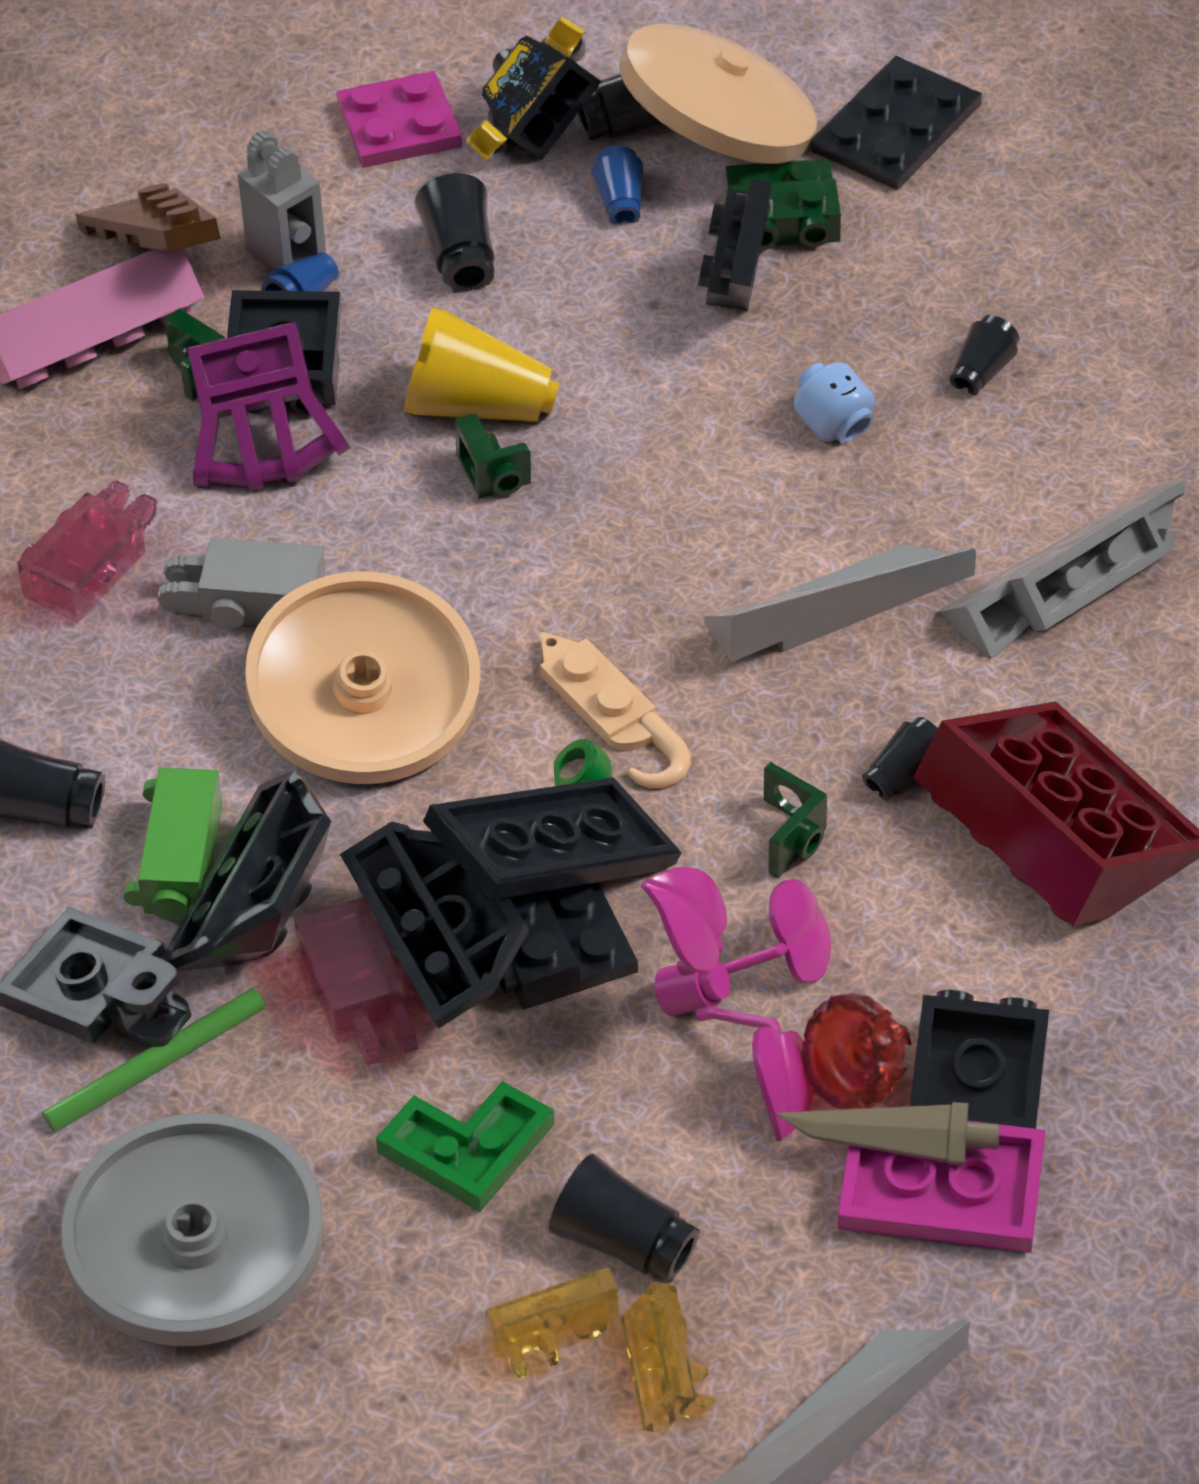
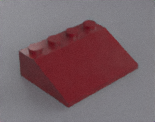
[913,701,1199,926]

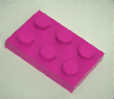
[837,1107,1046,1253]

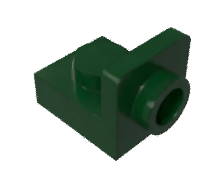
[164,308,226,401]
[455,413,531,499]

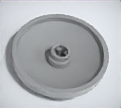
[61,1113,324,1346]

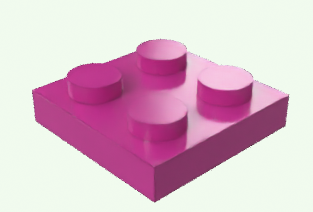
[336,70,462,168]

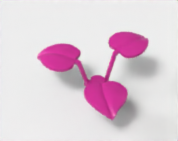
[641,867,831,1141]

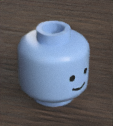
[793,362,875,445]

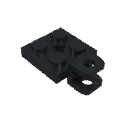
[0,907,192,1047]

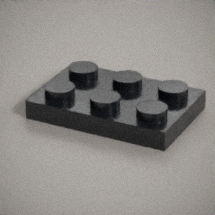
[811,55,982,191]

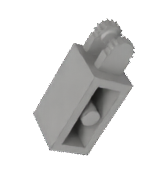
[237,130,326,270]
[156,538,326,629]

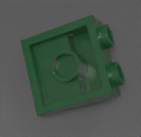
[726,159,841,250]

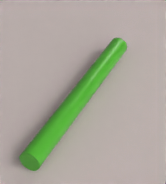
[41,988,265,1133]

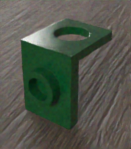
[763,762,828,879]

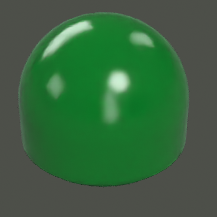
[554,739,612,786]

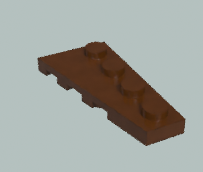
[75,184,221,252]

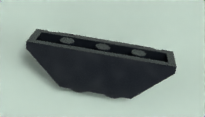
[161,770,332,972]
[340,821,529,1028]

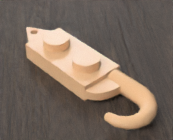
[540,632,691,789]

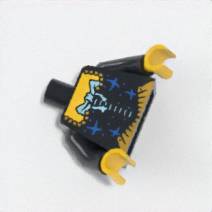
[465,15,602,161]

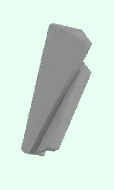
[936,480,1186,658]
[704,544,976,662]
[709,1319,970,1484]

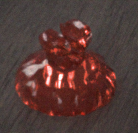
[801,992,912,1110]

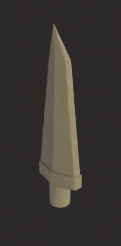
[775,1102,999,1167]

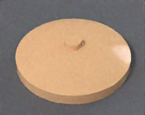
[619,24,817,164]
[245,571,481,784]

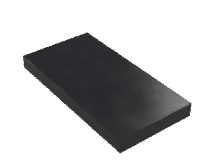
[423,777,682,900]

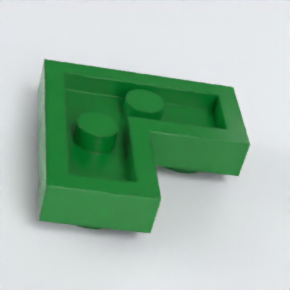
[376,1081,555,1212]

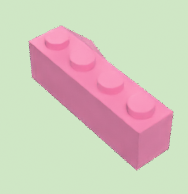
[0,249,205,389]

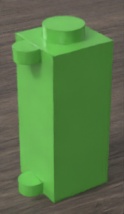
[123,767,223,921]

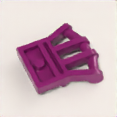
[187,322,350,492]

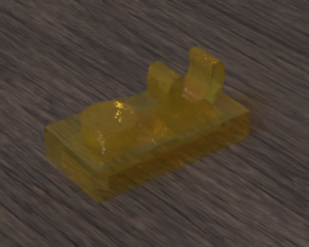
[485,1267,619,1378]
[621,1282,715,1432]

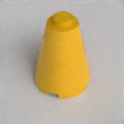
[403,307,560,422]

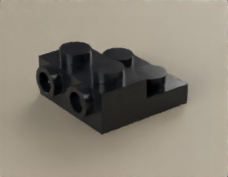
[698,178,772,311]
[227,290,342,414]
[499,882,638,1010]
[909,990,1049,1129]

